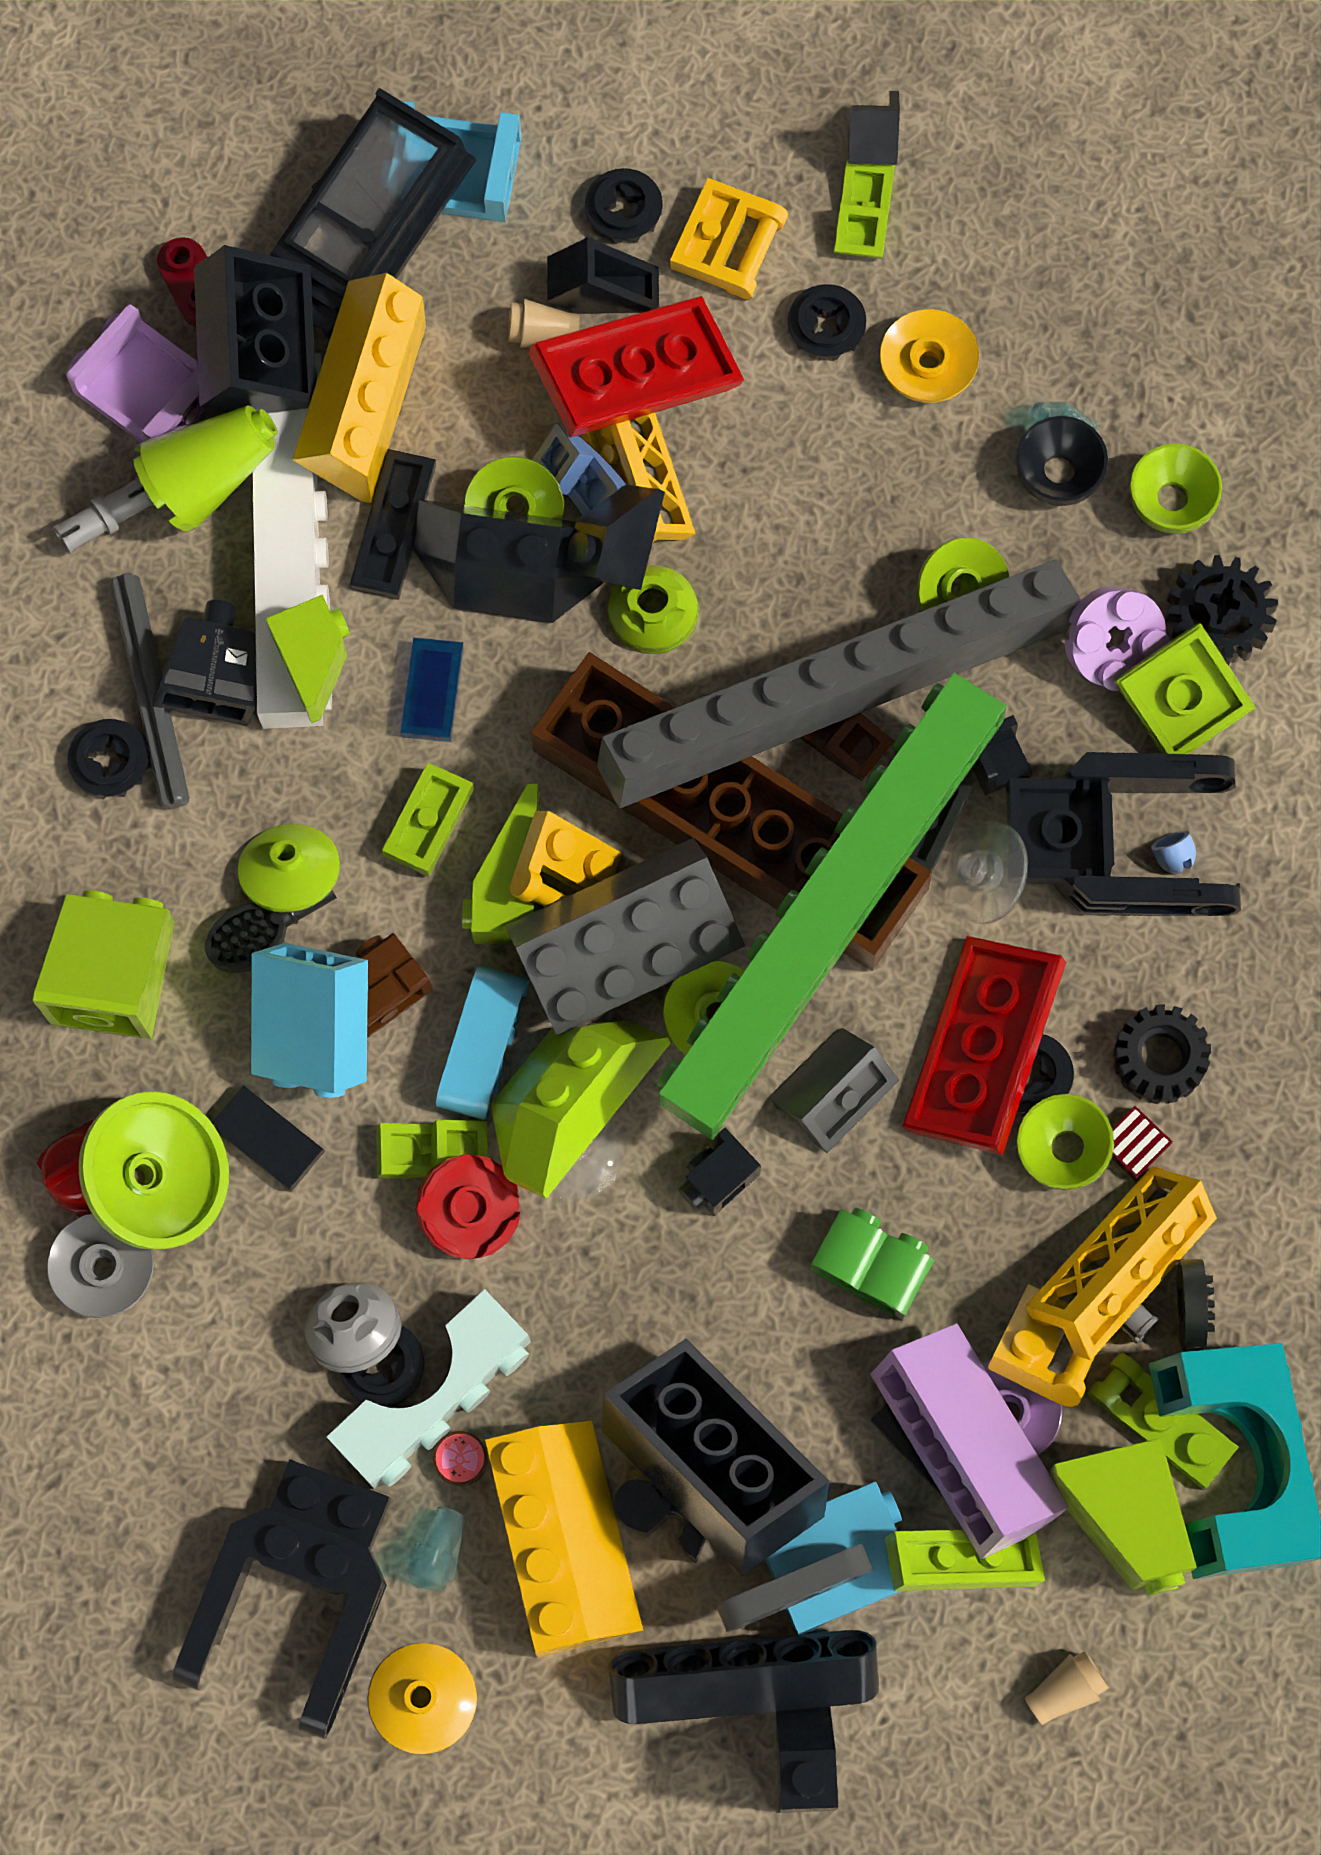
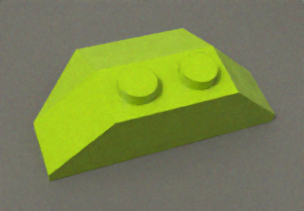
[490,1019,671,1199]

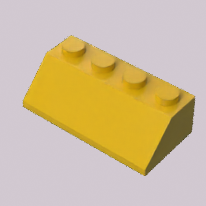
[292,273,426,503]
[485,1420,643,1658]

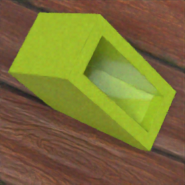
[266,594,351,724]

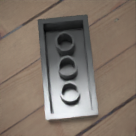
[505,838,746,1035]

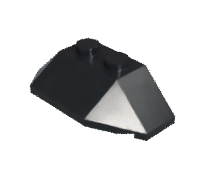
[413,499,603,623]

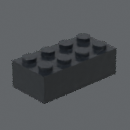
[601,1338,829,1576]

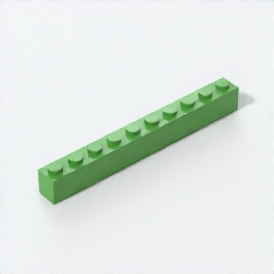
[657,672,1007,1140]

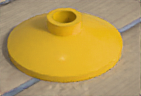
[880,309,979,403]
[368,1643,477,1754]

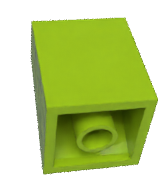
[33,890,175,1039]
[1048,1438,1197,1597]

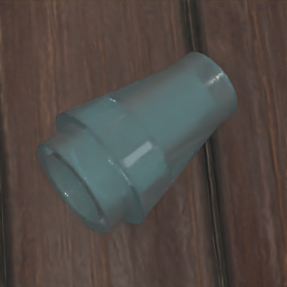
[404,1507,467,1592]

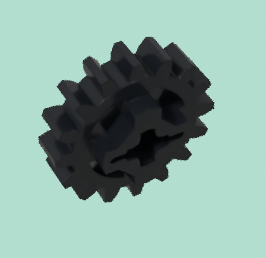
[1166,555,1278,666]

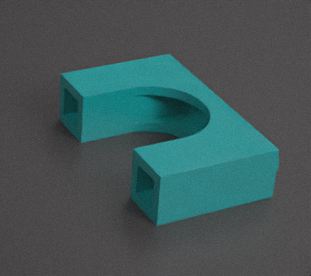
[1149,1343,1321,1579]

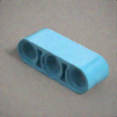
[436,965,530,1121]

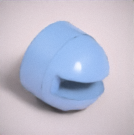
[1151,831,1196,874]

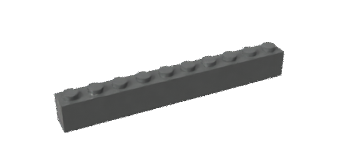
[597,559,1081,809]

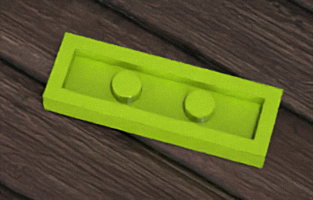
[885,1530,1045,1591]

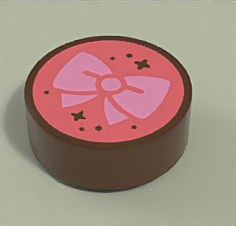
[433,1431,488,1487]

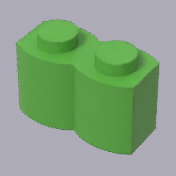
[809,1208,935,1321]

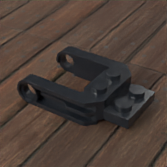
[1006,752,1241,916]
[172,1459,391,1739]

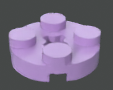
[1065,586,1170,691]

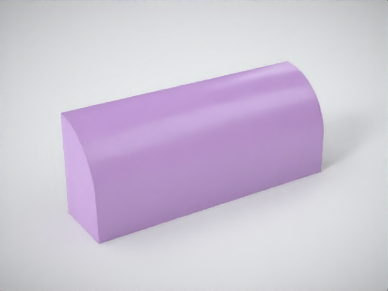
[870,1324,1069,1559]

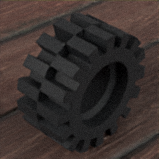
[1113,1004,1211,1104]

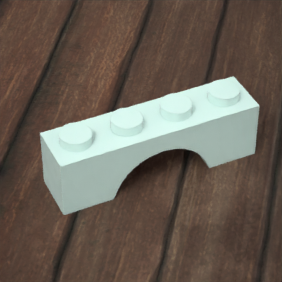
[327,1289,531,1489]

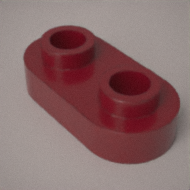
[157,237,207,327]

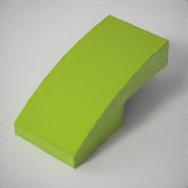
[834,160,895,259]
[376,1120,488,1179]

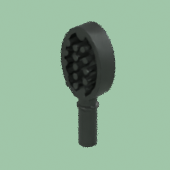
[205,890,337,973]
[1176,1259,1215,1352]

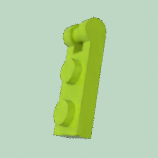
[1087,1352,1239,1490]

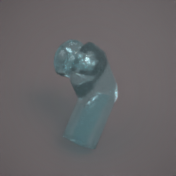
[1023,402,1100,431]

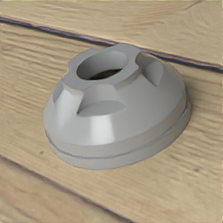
[304,1282,402,1373]

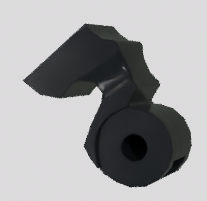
[613,1479,706,1564]

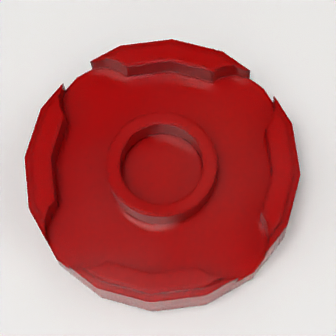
[415,1154,521,1260]

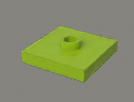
[1113,623,1256,754]

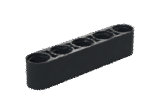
[608,1630,879,1724]

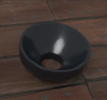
[1016,416,1108,506]

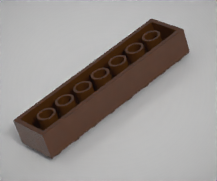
[530,652,932,971]

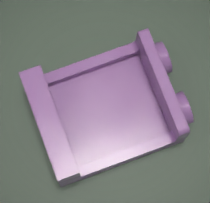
[67,304,208,443]

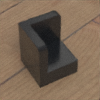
[848,91,900,165]
[972,715,1032,796]

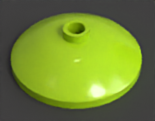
[79,1092,229,1250]

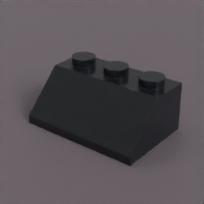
[194,245,316,413]

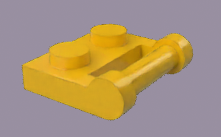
[670,178,789,300]
[510,811,622,907]
[987,1284,1095,1407]

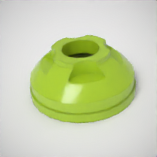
[1130,443,1222,534]
[607,565,699,654]
[1017,1094,1114,1191]

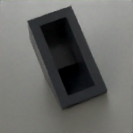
[547,237,659,314]
[564,484,665,590]

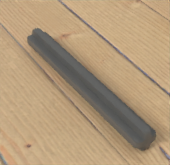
[111,573,190,810]

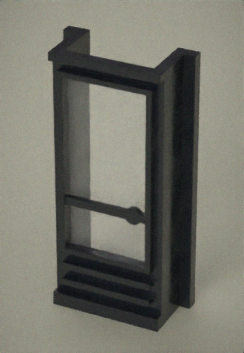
[269,88,476,341]

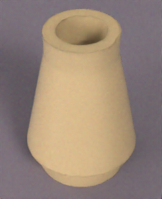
[507,299,580,348]
[1024,1650,1109,1726]

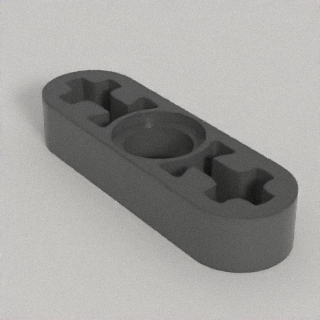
[716,1544,873,1632]

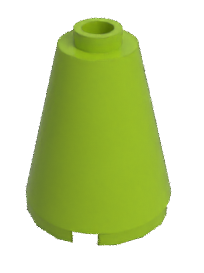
[133,406,278,532]

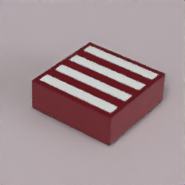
[1111,1106,1173,1181]

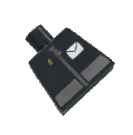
[153,600,257,726]

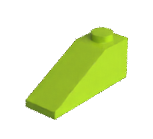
[462,784,540,944]

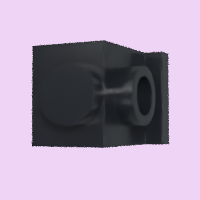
[678,1127,761,1216]

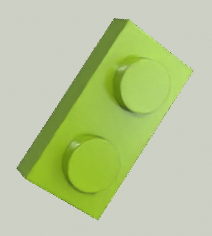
[382,762,474,877]

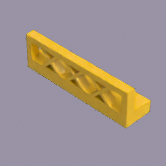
[582,413,696,542]
[1026,1166,1217,1360]

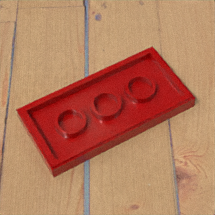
[528,296,744,438]
[902,936,1066,1155]

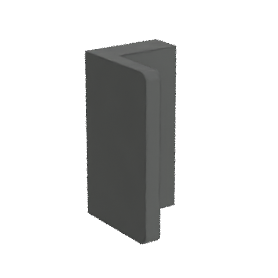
[770,1028,899,1153]

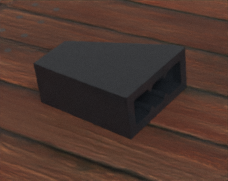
[775,1707,838,1813]

